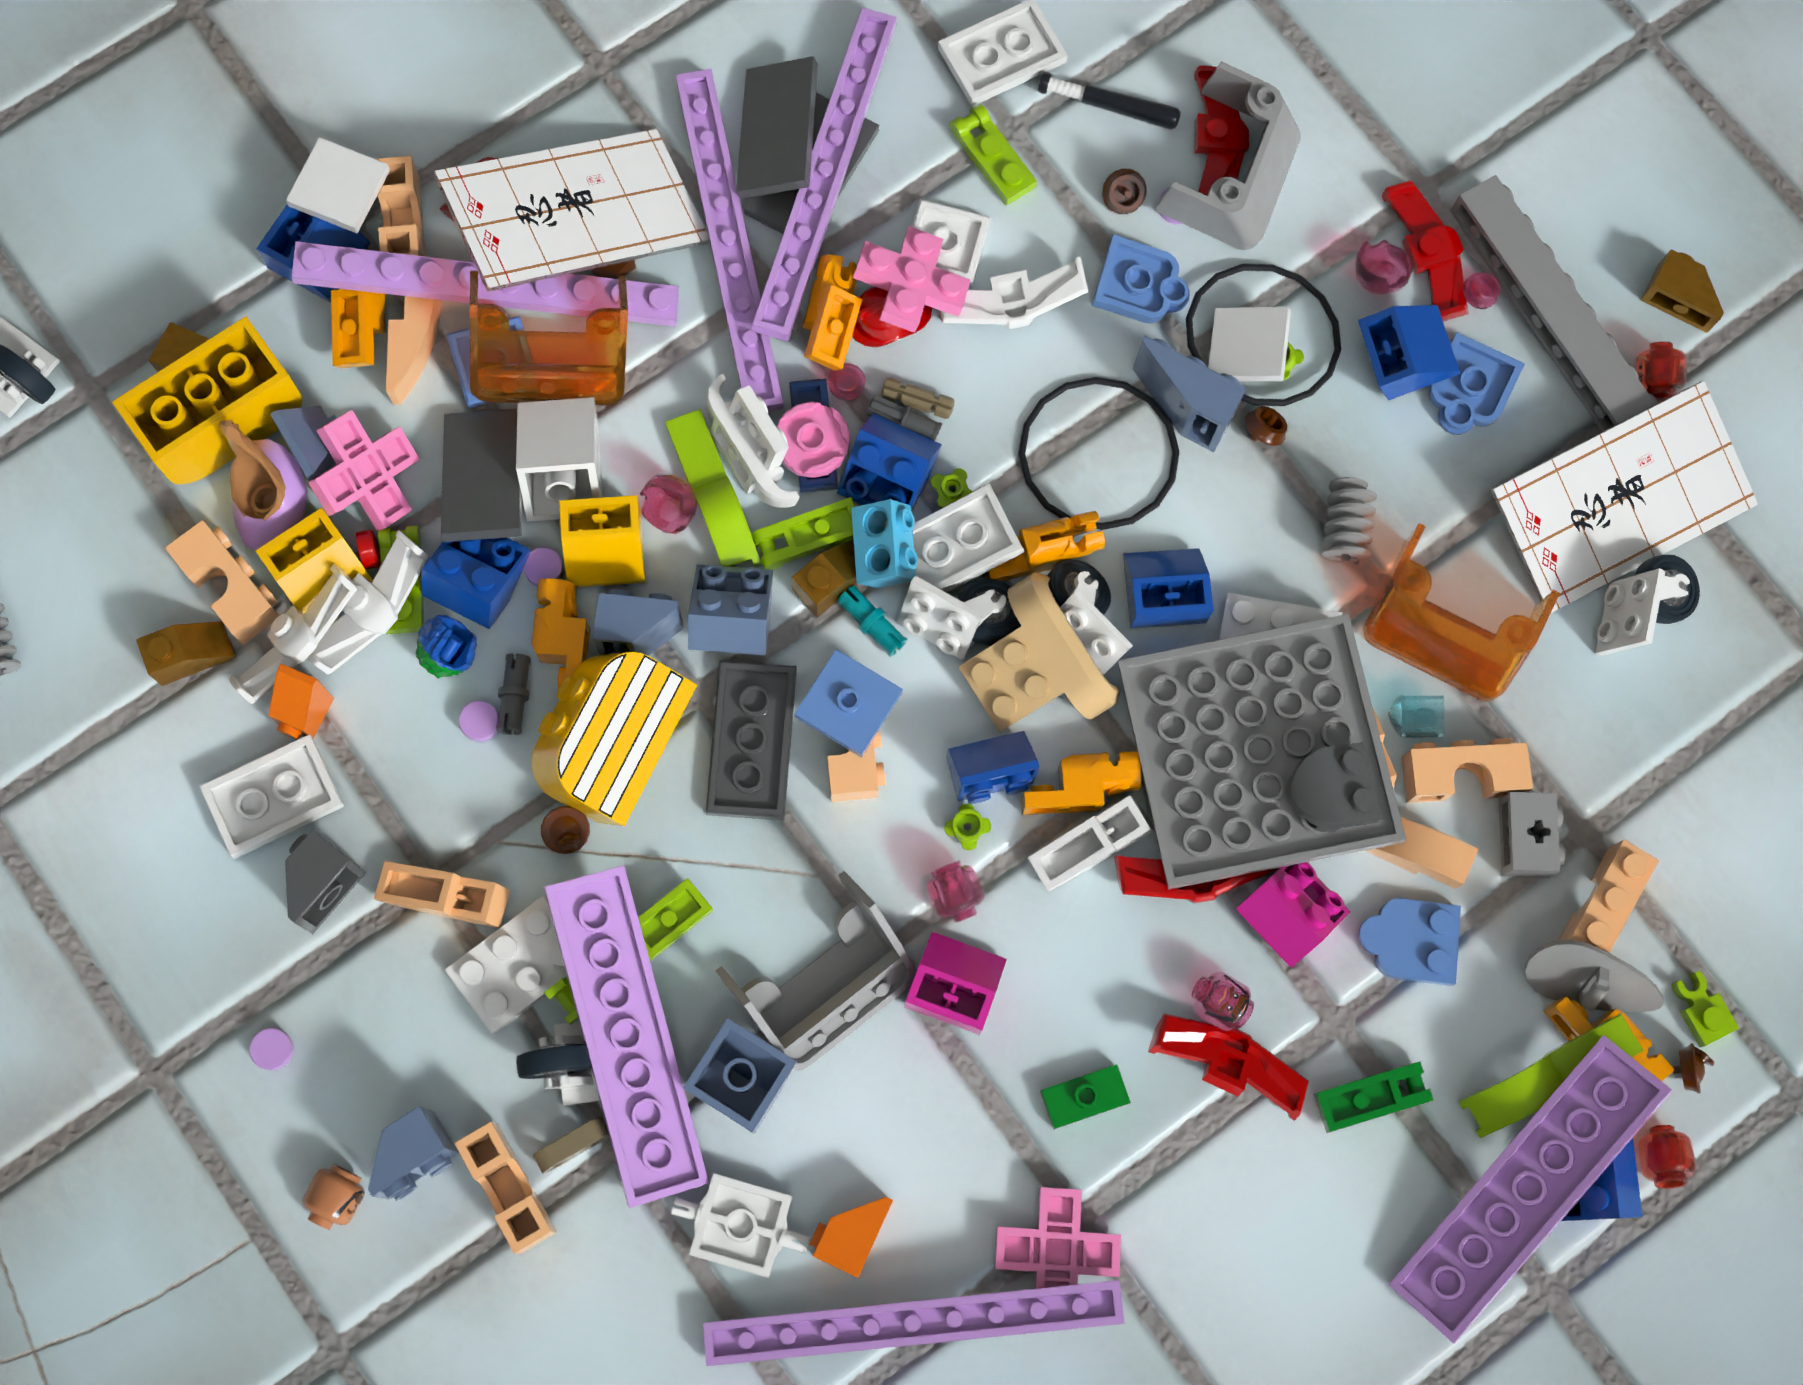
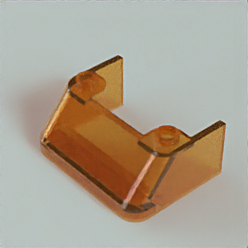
[470,270,628,405]
[1363,523,1560,701]

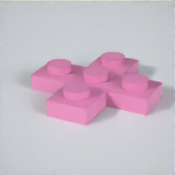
[853,226,970,333]
[308,410,420,531]
[994,1187,1121,1289]

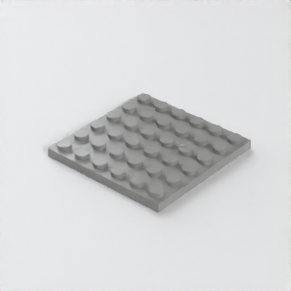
[1118,614,1406,890]

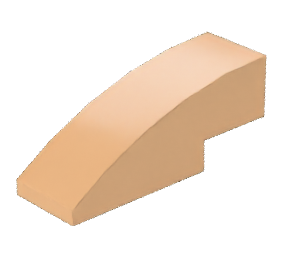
[386,296,442,405]
[1365,817,1479,889]
[374,861,510,928]

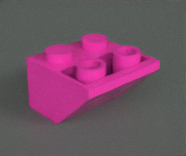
[1236,862,1350,968]
[904,932,1007,1035]

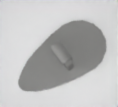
[1525,940,1664,1012]

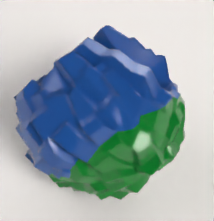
[415,615,477,679]

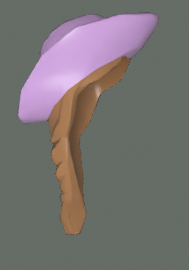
[219,420,308,550]

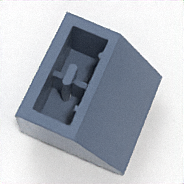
[688,564,773,655]
[593,589,683,656]
[368,1106,459,1201]

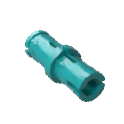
[837,585,908,657]

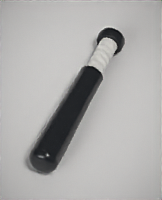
[1038,71,1181,130]

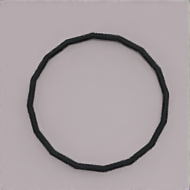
[1186,264,1341,406]
[1018,377,1180,530]

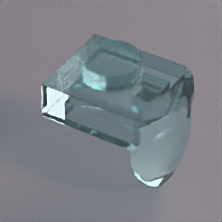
[1388,694,1445,738]

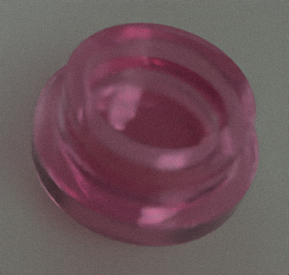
[1463,273,1500,310]
[828,363,865,400]

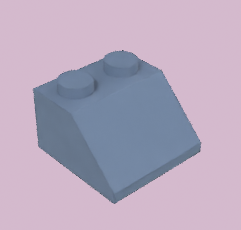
[683,1017,797,1133]

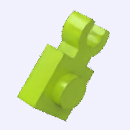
[1671,971,1739,1047]

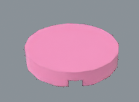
[777,401,850,478]

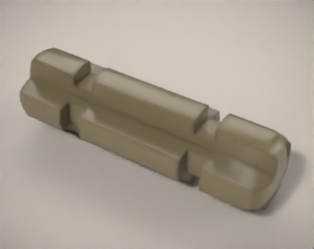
[881,377,955,419]

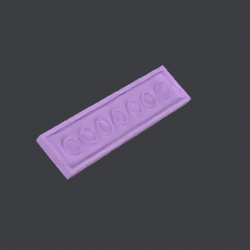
[544,866,709,1208]
[1388,1035,1672,1344]

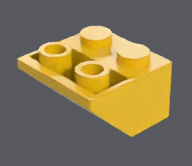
[559,495,645,588]
[255,507,373,613]

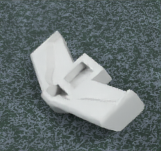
[939,257,1089,329]
[307,530,429,675]
[229,564,357,704]

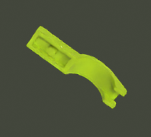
[665,409,761,567]
[544,878,713,1025]
[1458,1014,1644,1138]

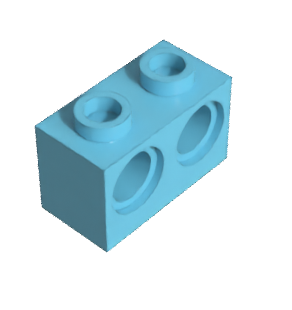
[851,499,918,588]

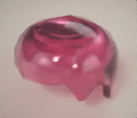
[1355,240,1412,295]
[640,474,697,534]

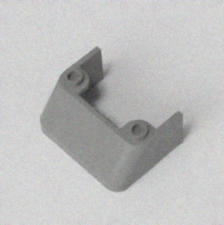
[1154,61,1301,250]
[716,871,916,1070]

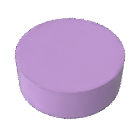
[524,547,564,587]
[459,701,499,742]
[249,1028,294,1070]

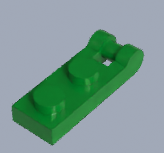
[1314,1061,1434,1133]

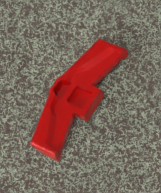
[1194,65,1249,196]
[1382,181,1469,321]
[1114,855,1279,904]
[1148,1014,1309,1121]

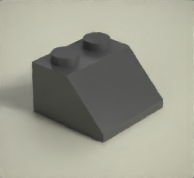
[285,829,366,934]

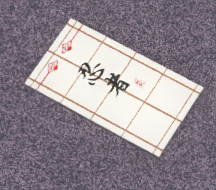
[433,129,710,292]
[1490,381,1758,614]

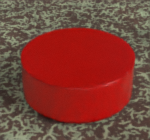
[356,529,381,570]

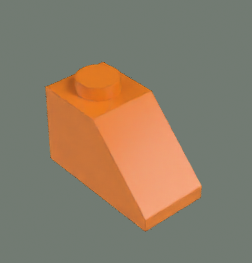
[268,664,334,740]
[809,1197,893,1278]

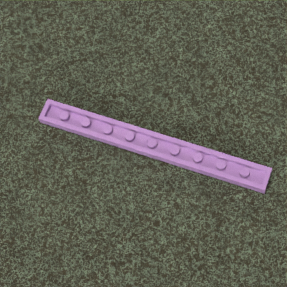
[752,7,897,342]
[676,69,784,412]
[292,241,679,327]
[703,1280,1125,1366]

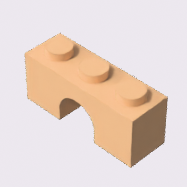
[376,156,425,257]
[165,520,280,645]
[827,729,885,802]
[1401,738,1533,803]
[1558,840,1659,953]
[454,1122,557,1254]

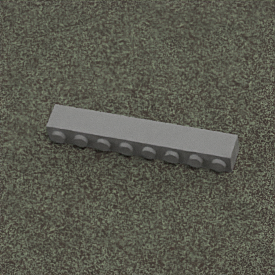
[1450,175,1659,433]

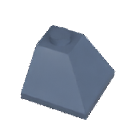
[270,406,337,481]

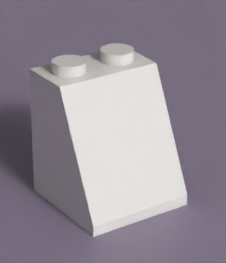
[516,397,603,522]

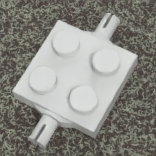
[671,1173,811,1278]

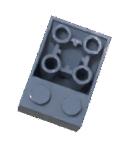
[1133,335,1247,452]

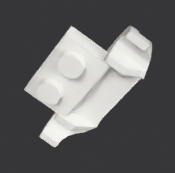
[707,373,800,508]

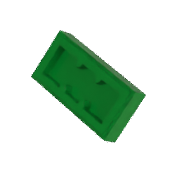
[1040,1064,1131,1130]

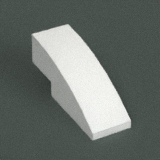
[1028,795,1155,891]

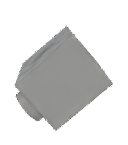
[1499,792,1565,878]

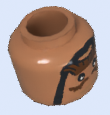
[302,1164,365,1230]

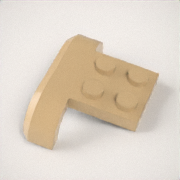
[958,572,1121,732]

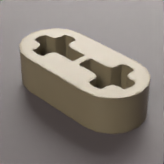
[533,1116,609,1174]

